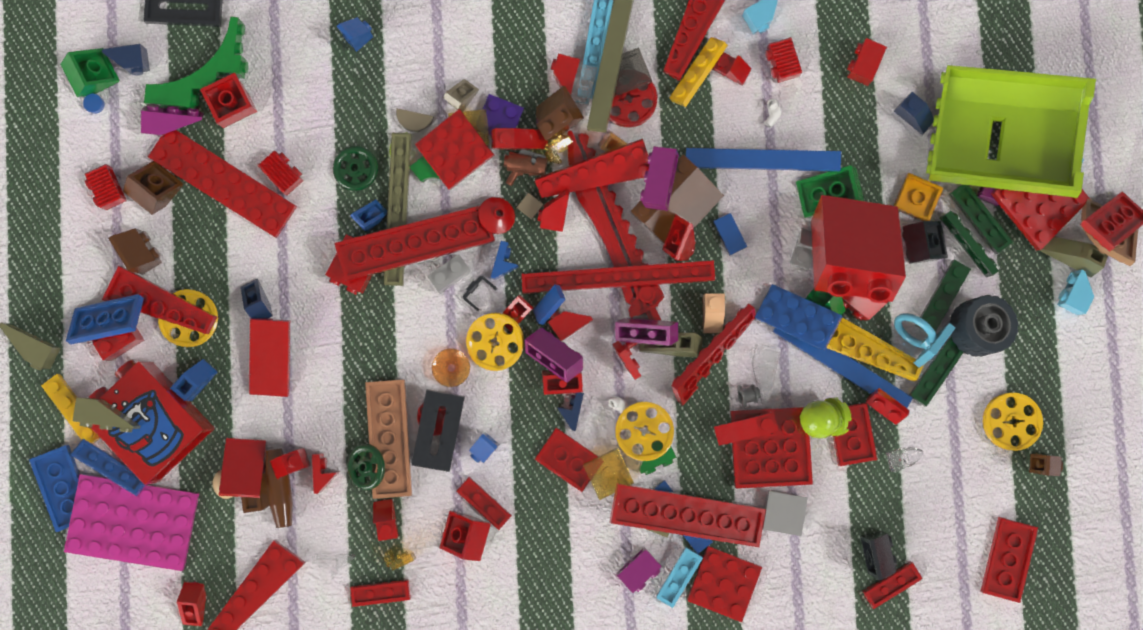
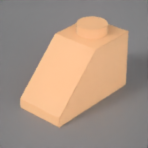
[703,293,725,333]

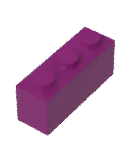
[640,146,679,211]
[615,318,678,346]
[525,328,583,383]

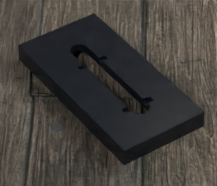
[144,0,223,27]
[411,389,465,472]

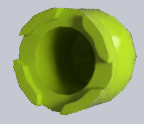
[800,397,852,439]

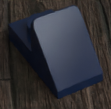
[557,392,584,431]

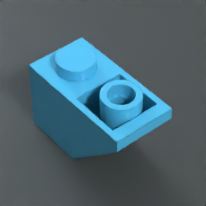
[1057,269,1094,315]

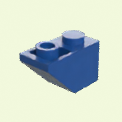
[171,359,218,401]

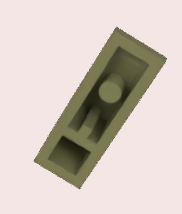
[0,322,61,371]
[639,333,703,357]

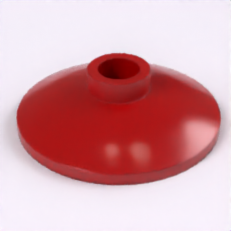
[478,197,515,234]

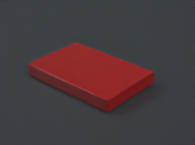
[833,403,877,466]
[534,428,604,492]
[219,438,266,498]

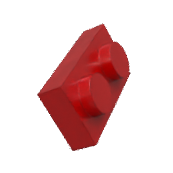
[866,388,910,425]

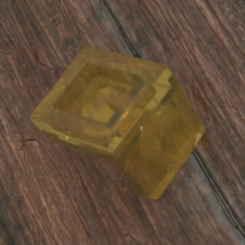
[544,135,572,164]
[384,549,416,571]

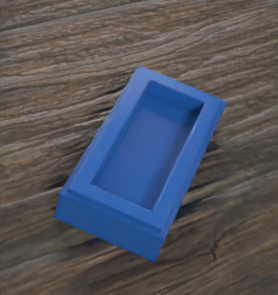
[713,213,747,256]
[533,284,566,325]

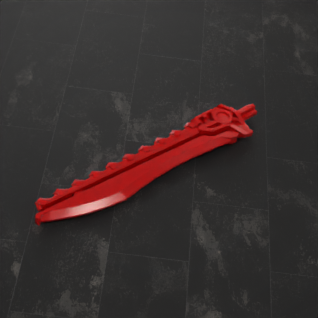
[567,130,665,321]

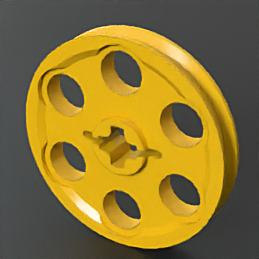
[158,289,218,347]
[466,313,524,371]
[983,393,1043,451]
[615,402,674,461]

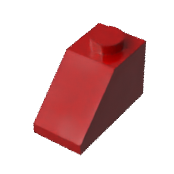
[551,53,580,96]
[538,190,570,232]
[548,311,593,342]
[270,448,311,479]
[177,582,206,626]

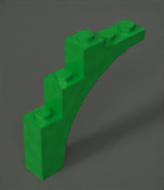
[144,17,249,110]

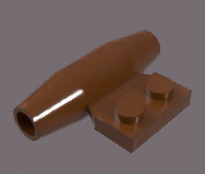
[241,448,293,528]

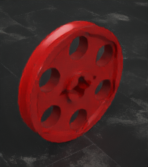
[609,70,658,128]

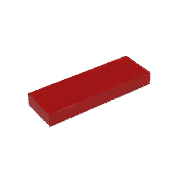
[456,476,512,530]
[862,561,923,609]
[350,579,411,607]

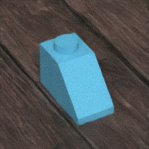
[742,0,778,35]

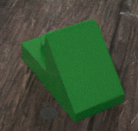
[805,289,846,315]

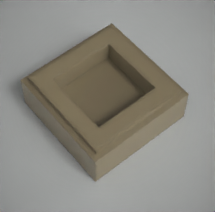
[517,193,543,220]

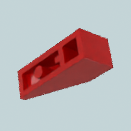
[491,128,548,150]
[714,412,778,446]

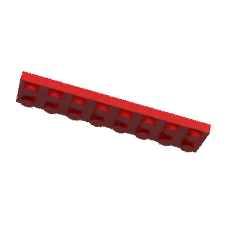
[148,130,297,238]
[334,206,495,281]
[609,483,766,547]

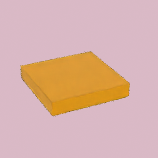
[893,173,943,221]

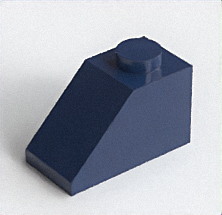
[102,44,150,75]
[894,92,934,135]
[240,279,273,319]

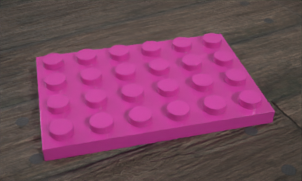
[64,474,200,571]

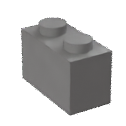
[427,254,471,294]

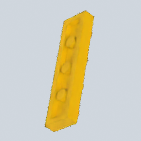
[669,37,728,107]
[41,374,100,444]

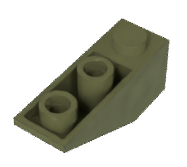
[1039,236,1108,278]
[73,397,140,432]

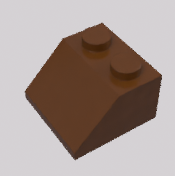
[536,86,584,141]
[123,161,183,215]
[108,228,162,275]

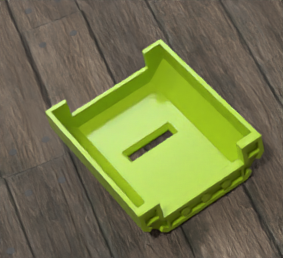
[926,65,1096,198]

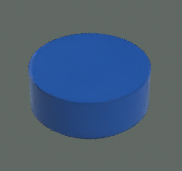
[83,94,105,114]

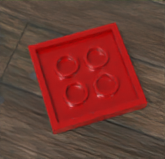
[415,109,495,190]
[687,546,762,622]

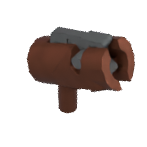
[504,149,548,186]

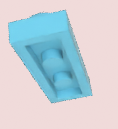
[656,547,703,608]

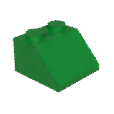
[60,48,120,97]

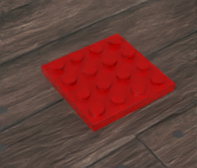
[990,188,1090,251]
[730,407,813,489]

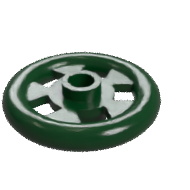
[333,146,378,191]
[347,443,385,490]

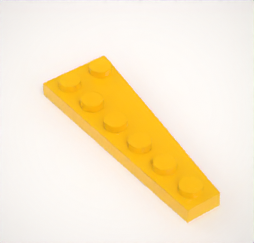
[827,318,924,381]

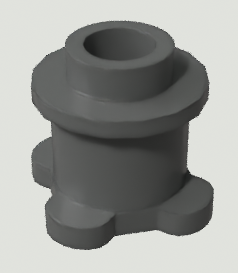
[737,384,761,408]

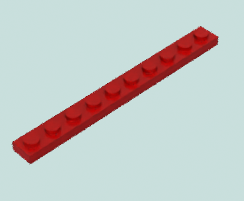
[522,260,715,294]

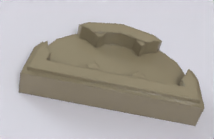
[396,108,434,132]

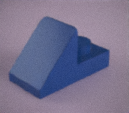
[491,241,519,280]

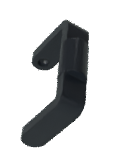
[463,276,498,311]

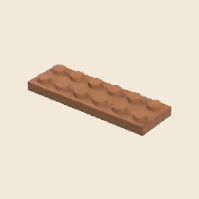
[365,380,412,499]

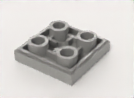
[763,490,808,536]

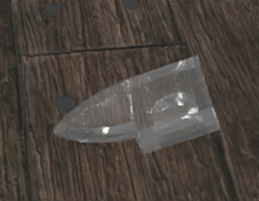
[886,447,923,472]

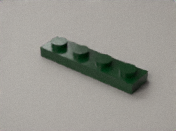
[949,184,1013,254]
[939,211,999,277]
[915,259,971,332]
[909,335,964,407]

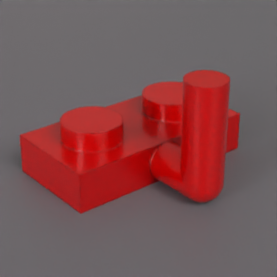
[612,340,641,380]

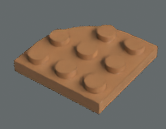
[1081,199,1138,266]

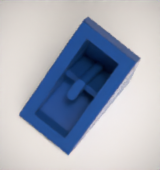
[350,200,388,233]

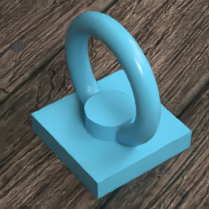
[894,313,955,368]

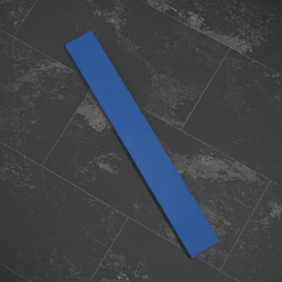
[686,148,841,172]
[772,328,913,408]

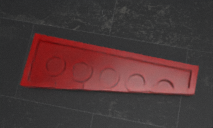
[663,0,725,81]
[535,138,650,198]
[102,266,217,334]
[671,303,756,406]
[207,540,306,630]

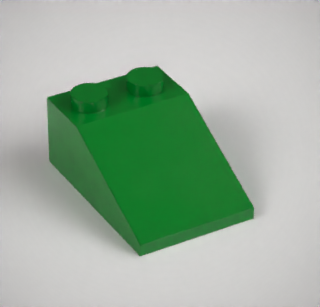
[796,165,864,218]

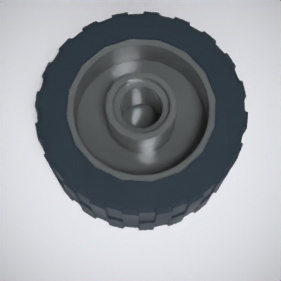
[949,295,1018,357]

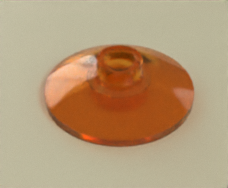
[432,349,470,387]

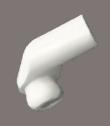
[764,99,781,128]
[608,396,631,420]

